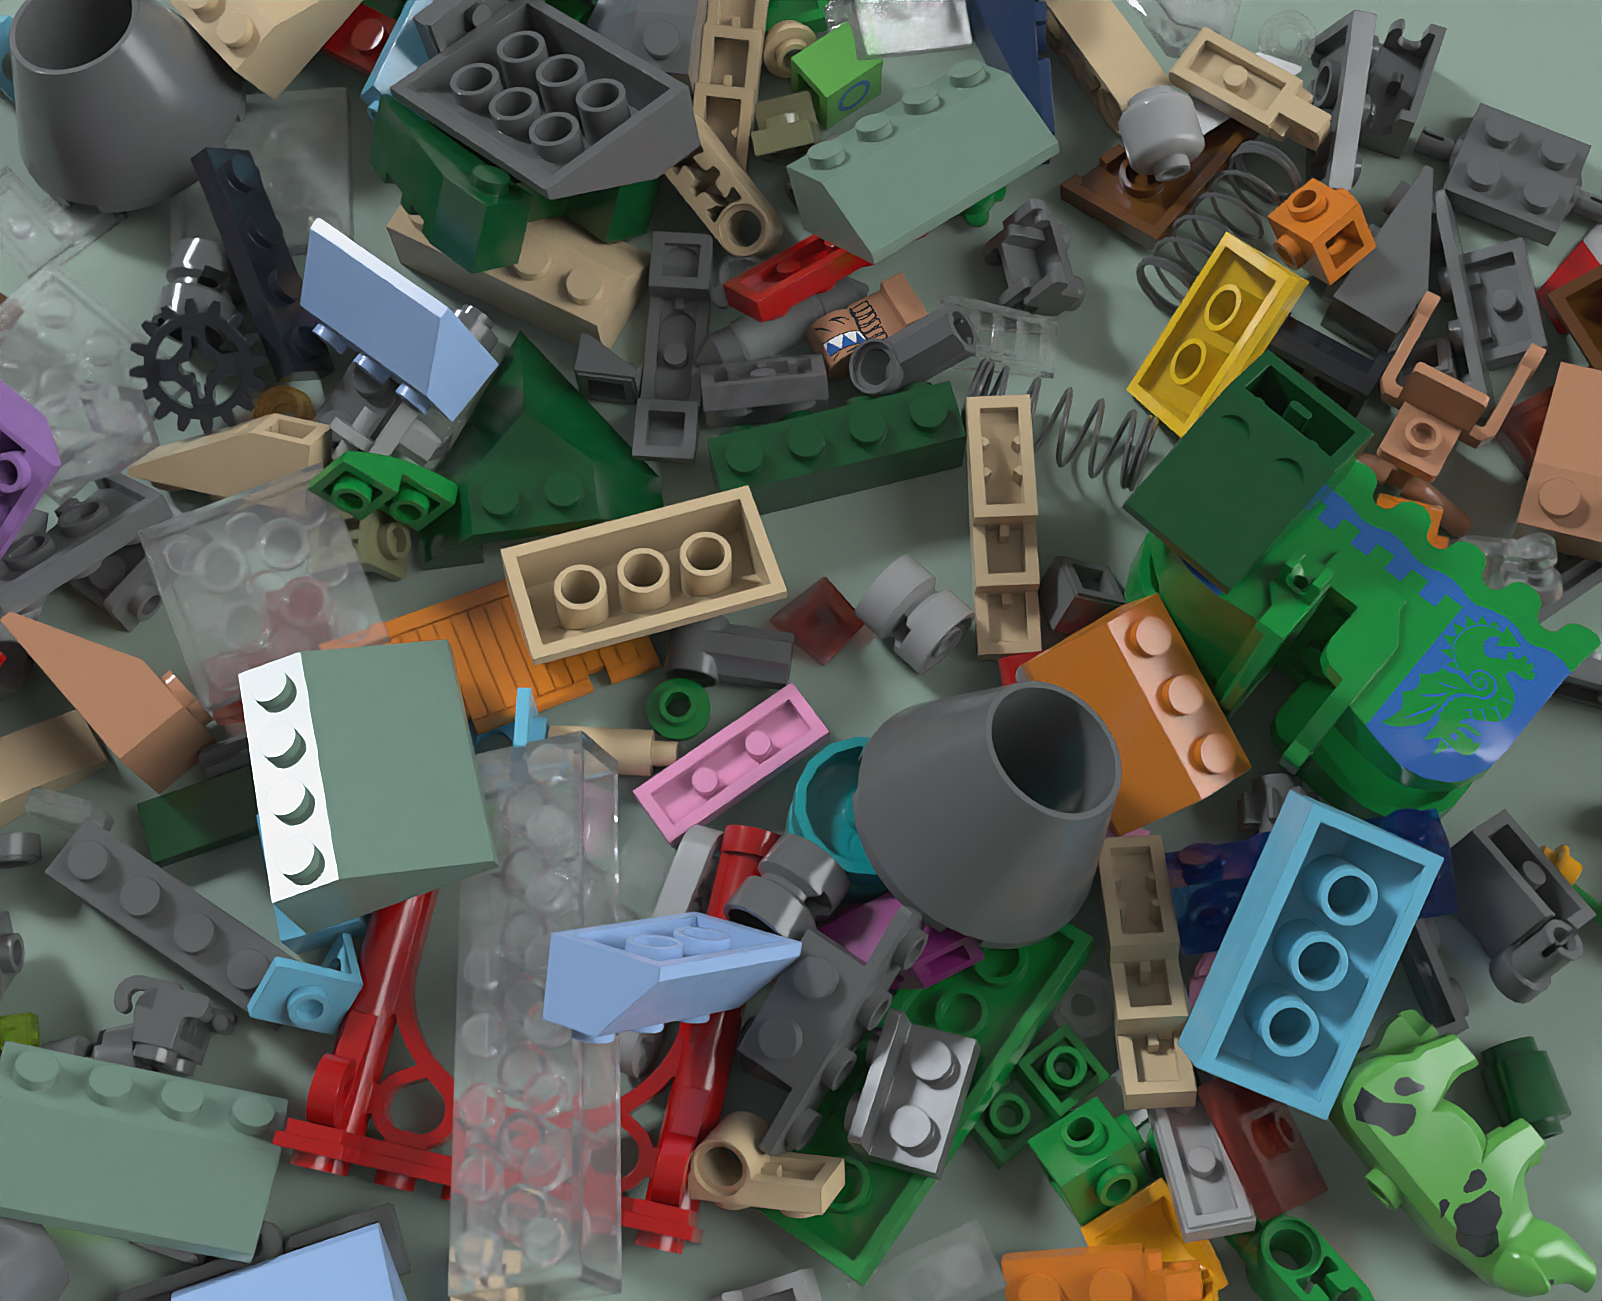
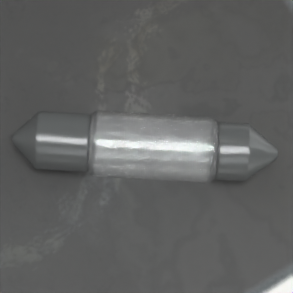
[694,276,869,368]

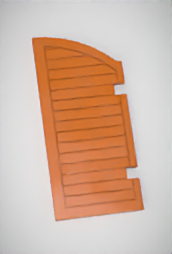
[320,579,661,735]

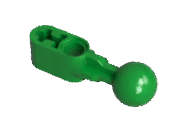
[1144,1128,1375,1301]

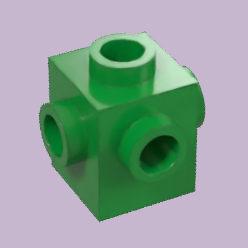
[1027,1096,1150,1227]

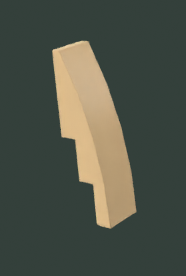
[684,0,769,204]
[966,394,1042,661]
[0,710,111,828]
[1097,834,1197,1110]

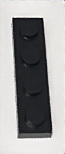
[190,147,336,382]

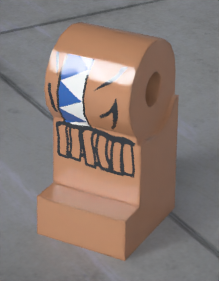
[805,272,928,381]

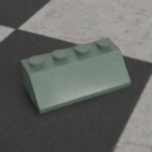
[786,60,1060,265]
[0,1041,288,1263]

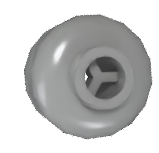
[1118,85,1205,182]

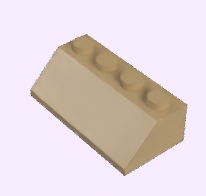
[386,205,651,350]
[500,485,787,666]

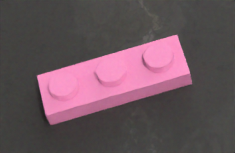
[633,682,830,849]

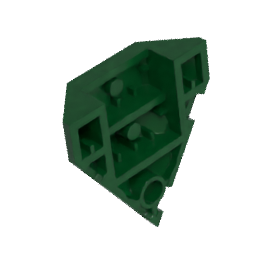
[417,330,664,571]

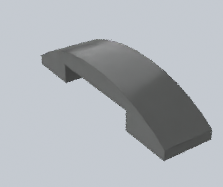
[632,231,714,464]

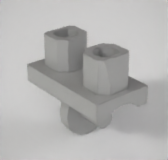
[329,400,441,467]

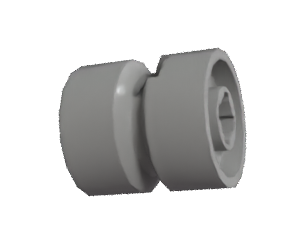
[855,554,976,674]

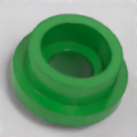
[647,678,711,742]

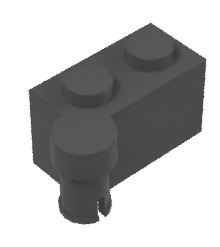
[1432,809,1596,1004]

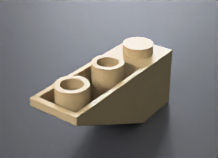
[128,413,333,517]

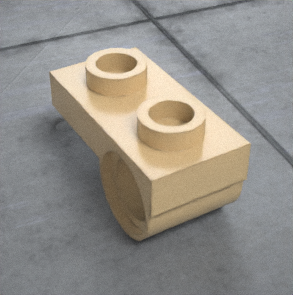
[688,1111,845,1218]

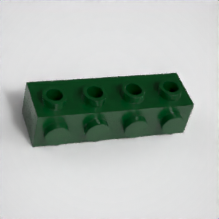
[707,381,967,516]

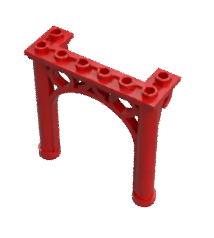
[272,825,782,1255]

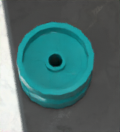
[786,736,890,904]

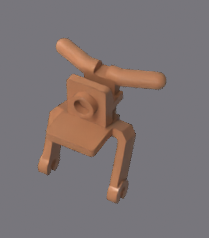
[1357,291,1546,537]

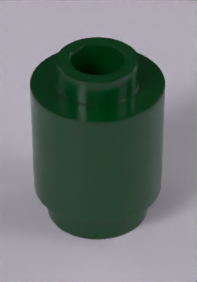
[1480,1036,1572,1140]

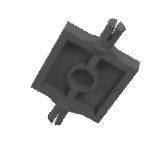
[1413,102,1602,247]

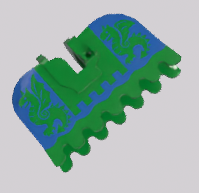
[1124,462,1601,831]

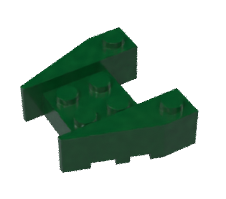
[368,94,662,274]

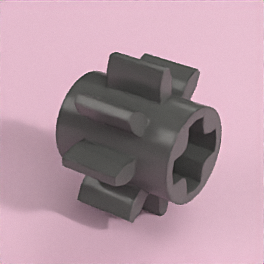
[1237,773,1320,849]

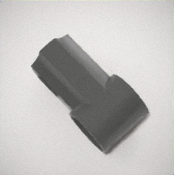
[849,303,979,397]
[663,615,795,690]

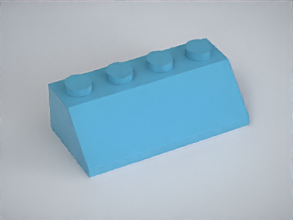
[1177,790,1444,1120]

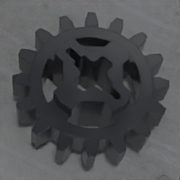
[129,298,268,434]

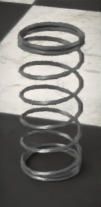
[1136,140,1302,315]
[961,358,1159,492]

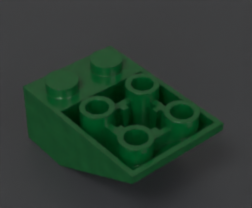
[1122,349,1374,595]

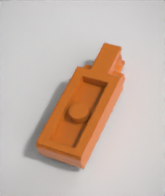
[1001,1242,1203,1301]

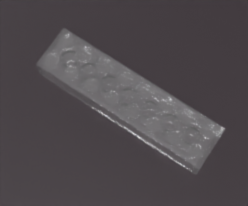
[448,730,622,1301]

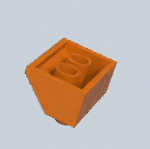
[1021,593,1252,837]

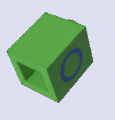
[791,21,884,130]

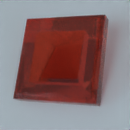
[770,577,864,666]

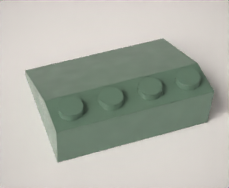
[238,639,499,935]

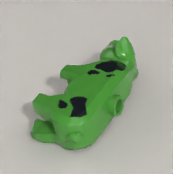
[1328,1009,1597,1297]

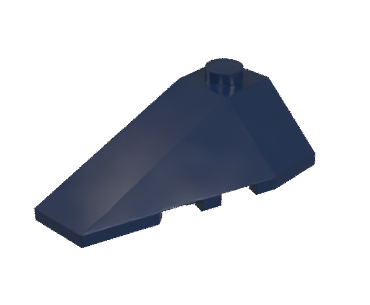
[962,0,1055,165]

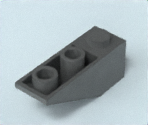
[1320,165,1434,358]

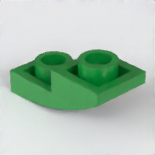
[308,451,459,531]
[969,1023,1111,1170]

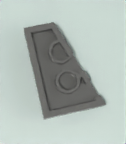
[1306,9,1379,192]
[0,466,173,616]

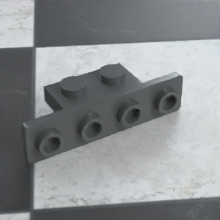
[1430,189,1550,424]
[737,906,928,1156]

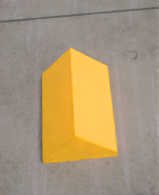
[1126,231,1309,438]

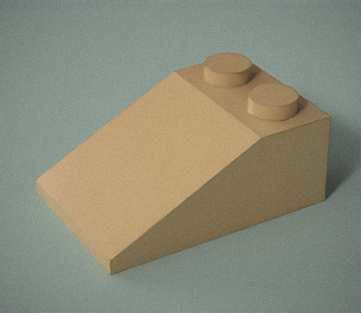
[169,0,363,100]

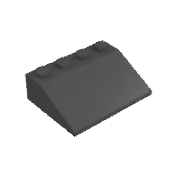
[389,0,701,200]

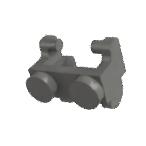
[983,198,1085,317]
[114,975,238,1077]

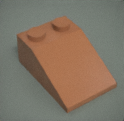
[1511,362,1602,563]
[0,611,217,795]

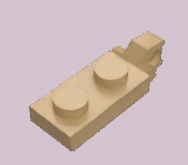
[1169,27,1331,151]

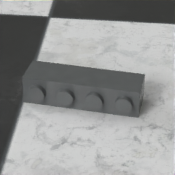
[44,818,298,1031]

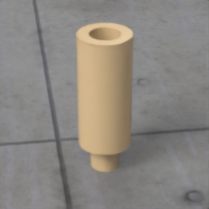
[547,725,678,777]

